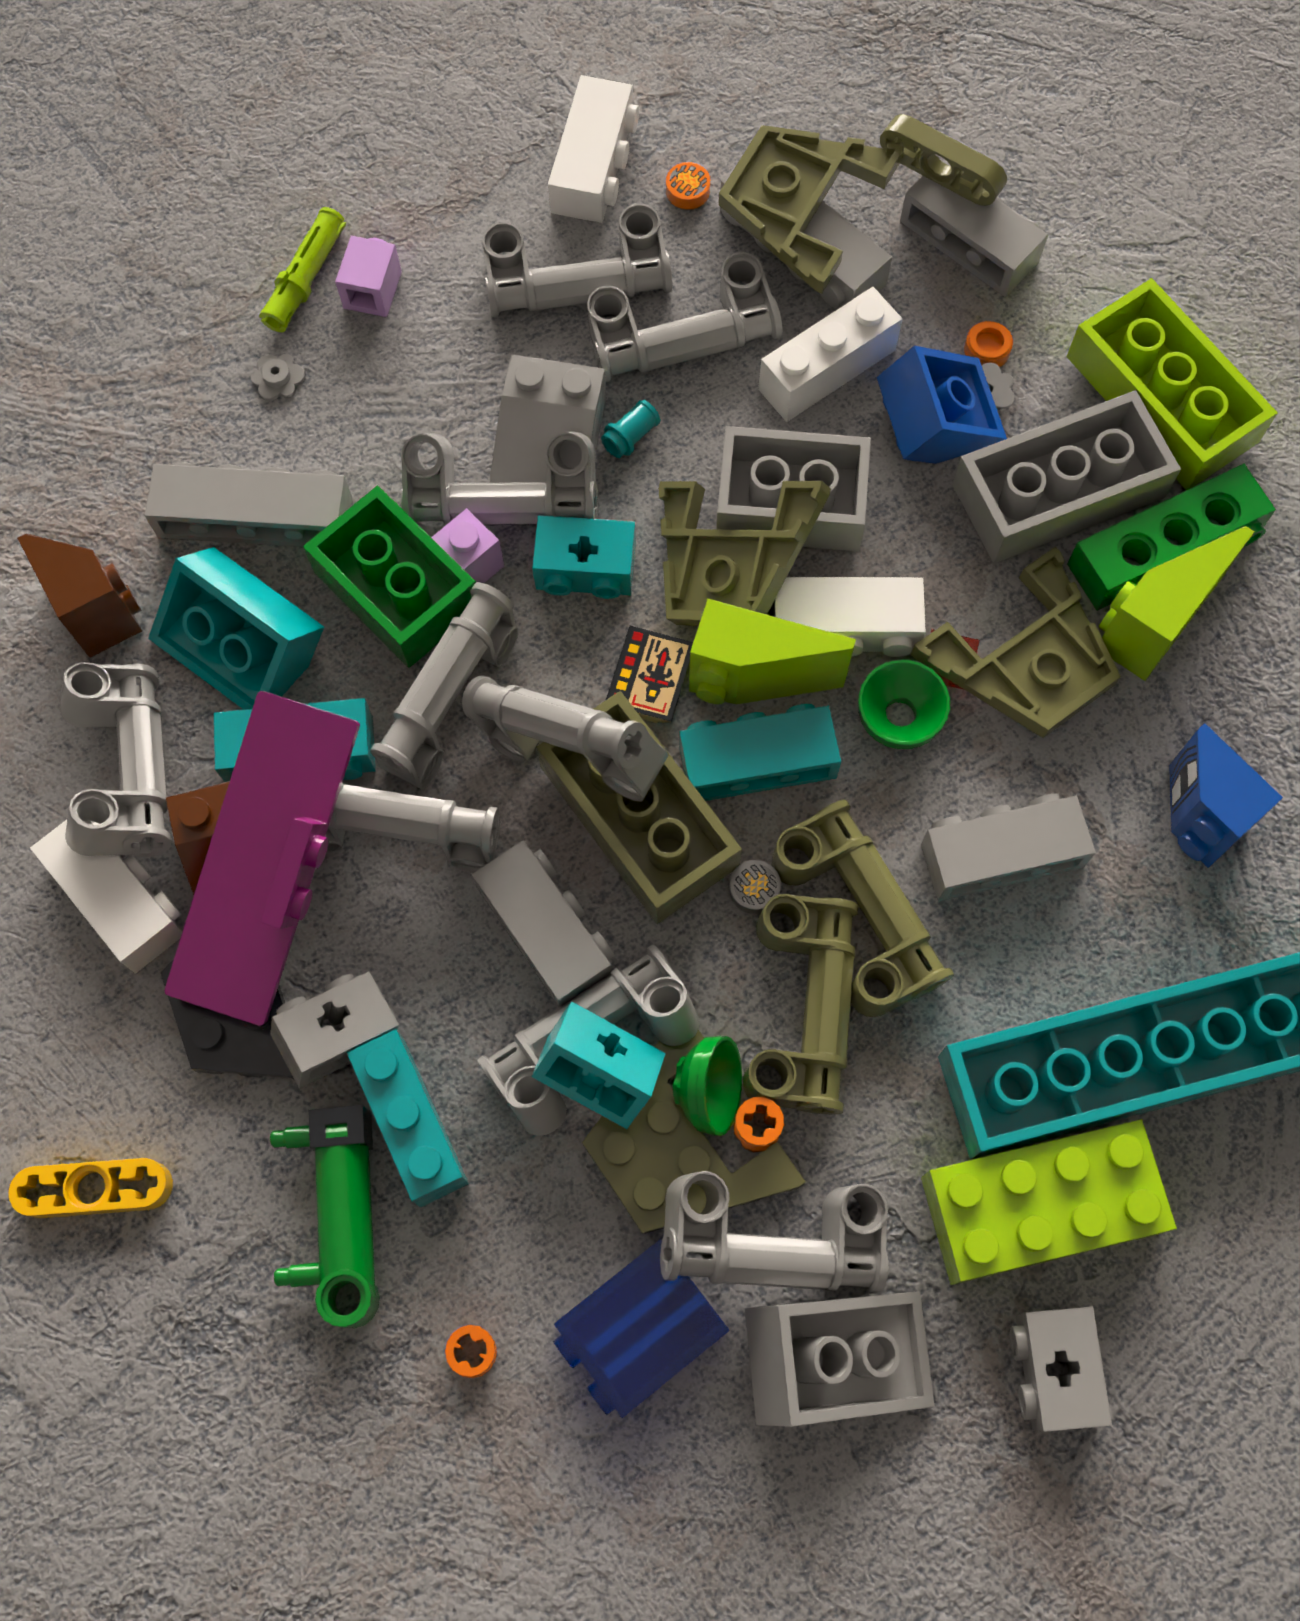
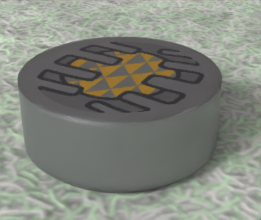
[729,860,781,914]

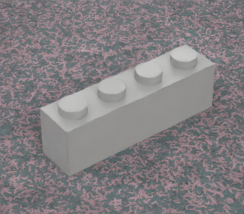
[720,172,892,308]
[144,461,353,547]

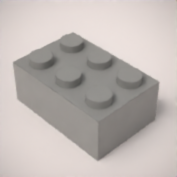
[716,426,871,552]

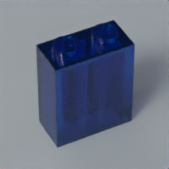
[553,1239,730,1418]

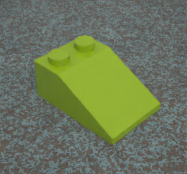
[1098,526,1254,681]
[689,599,856,705]

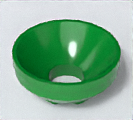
[858,660,950,749]
[673,1036,742,1136]

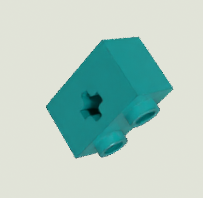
[532,515,636,599]
[531,1001,666,1129]

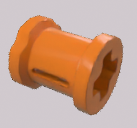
[733,1097,784,1152]

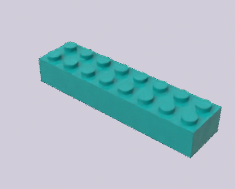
[938,952,1300,1160]

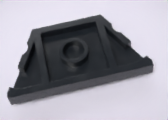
[161,959,294,1080]

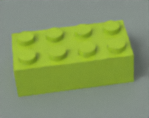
[1066,278,1278,490]
[921,1119,1177,1285]

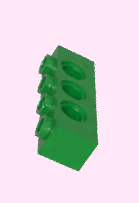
[1067,463,1276,611]

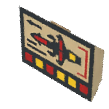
[606,625,693,723]

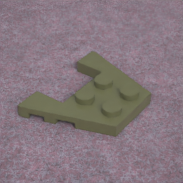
[718,125,905,294]
[658,481,831,626]
[910,546,1121,738]
[582,1030,806,1235]

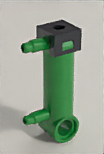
[270,1105,380,1329]

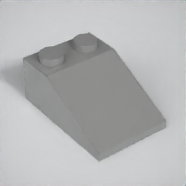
[489,354,607,505]
[745,1291,935,1427]

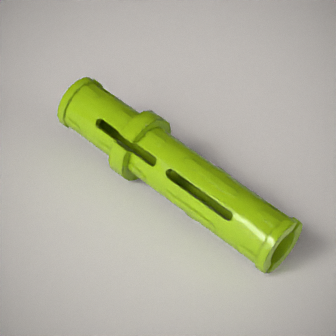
[259,207,346,333]

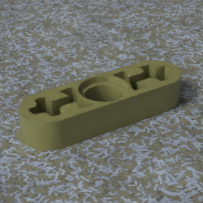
[880,114,1007,206]

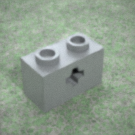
[270,971,399,1089]
[1010,1306,1112,1432]

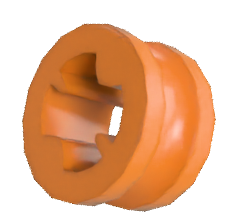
[445,1325,497,1378]

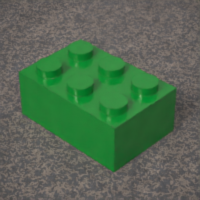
[303,485,476,668]

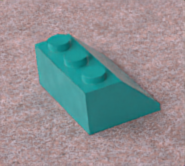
[148,547,325,710]

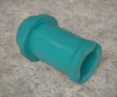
[601,400,661,458]

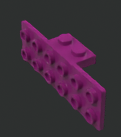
[164,691,360,1026]

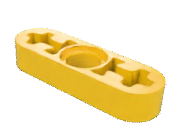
[8,1158,173,1218]

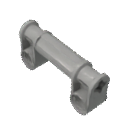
[482,204,673,317]
[587,252,783,382]
[401,431,598,525]
[370,582,518,790]
[60,662,171,857]
[462,676,668,802]
[325,783,502,873]
[477,944,700,1136]
[660,1171,889,1294]

